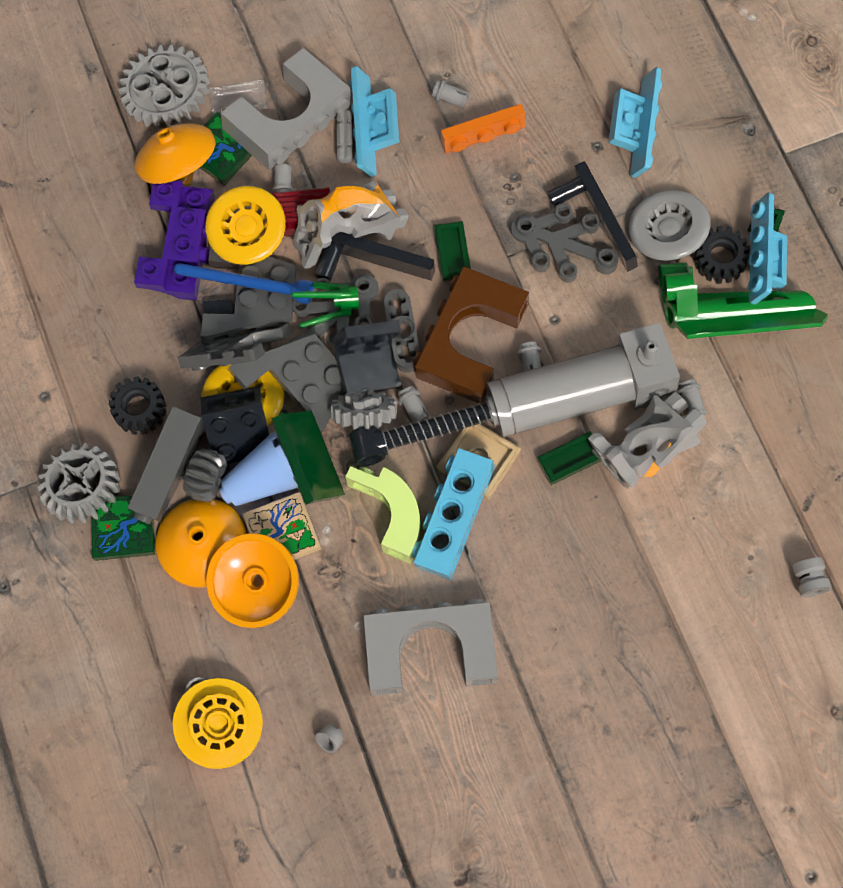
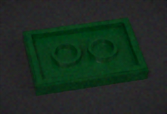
[272,411,345,505]

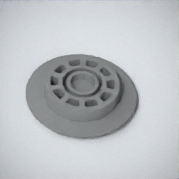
[628,190,711,261]

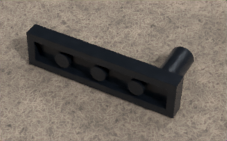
[547,161,638,272]
[315,232,435,282]

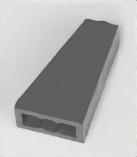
[128,406,205,524]

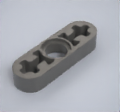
[384,289,420,373]

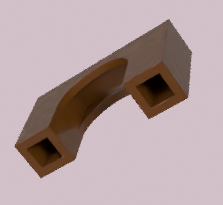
[413,267,529,404]

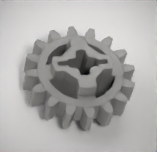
[331,388,397,430]

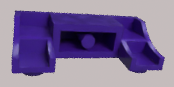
[134,181,215,301]

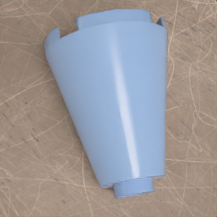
[219,431,298,506]

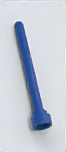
[174,263,314,304]

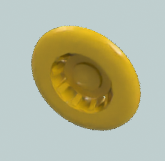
[205,186,286,265]
[201,364,284,426]
[173,678,263,769]

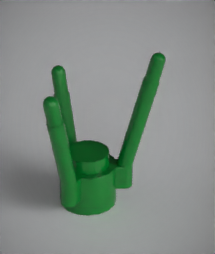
[291,281,359,328]

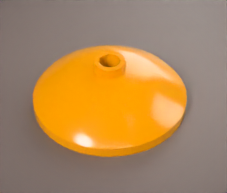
[134,123,216,184]
[156,499,247,588]
[206,534,299,628]

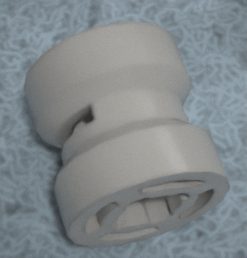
[792,557,832,597]

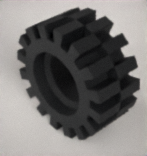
[694,226,750,284]
[109,376,167,435]

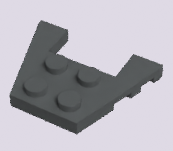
[201,246,296,343]
[178,322,291,371]
[227,334,345,434]

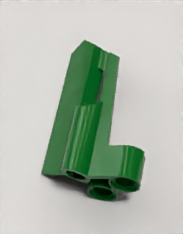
[659,262,828,339]

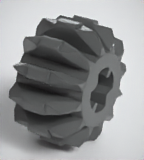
[183,449,227,502]

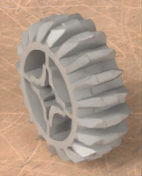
[37,443,121,524]

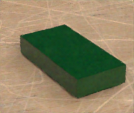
[434,221,471,281]
[537,431,601,486]

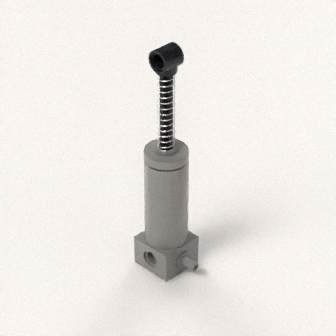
[348,323,680,467]

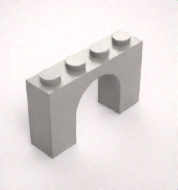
[221,48,351,170]
[364,599,498,696]

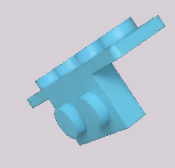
[350,66,400,177]
[608,67,662,178]
[748,192,787,304]

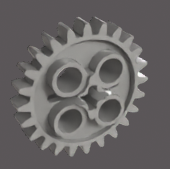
[119,45,210,129]

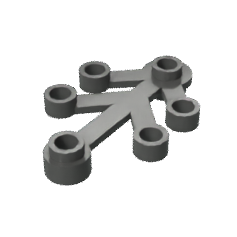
[511,204,619,283]
[290,274,379,343]

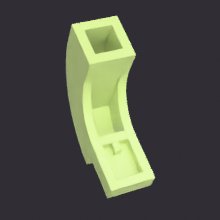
[345,466,421,564]

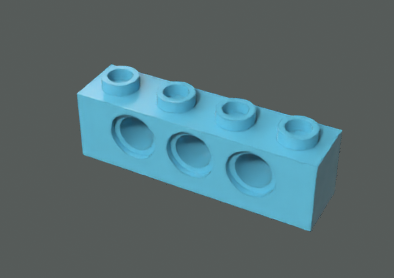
[412,448,495,581]

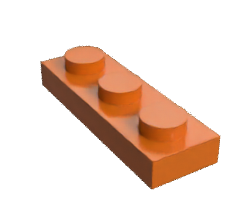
[441,103,525,154]

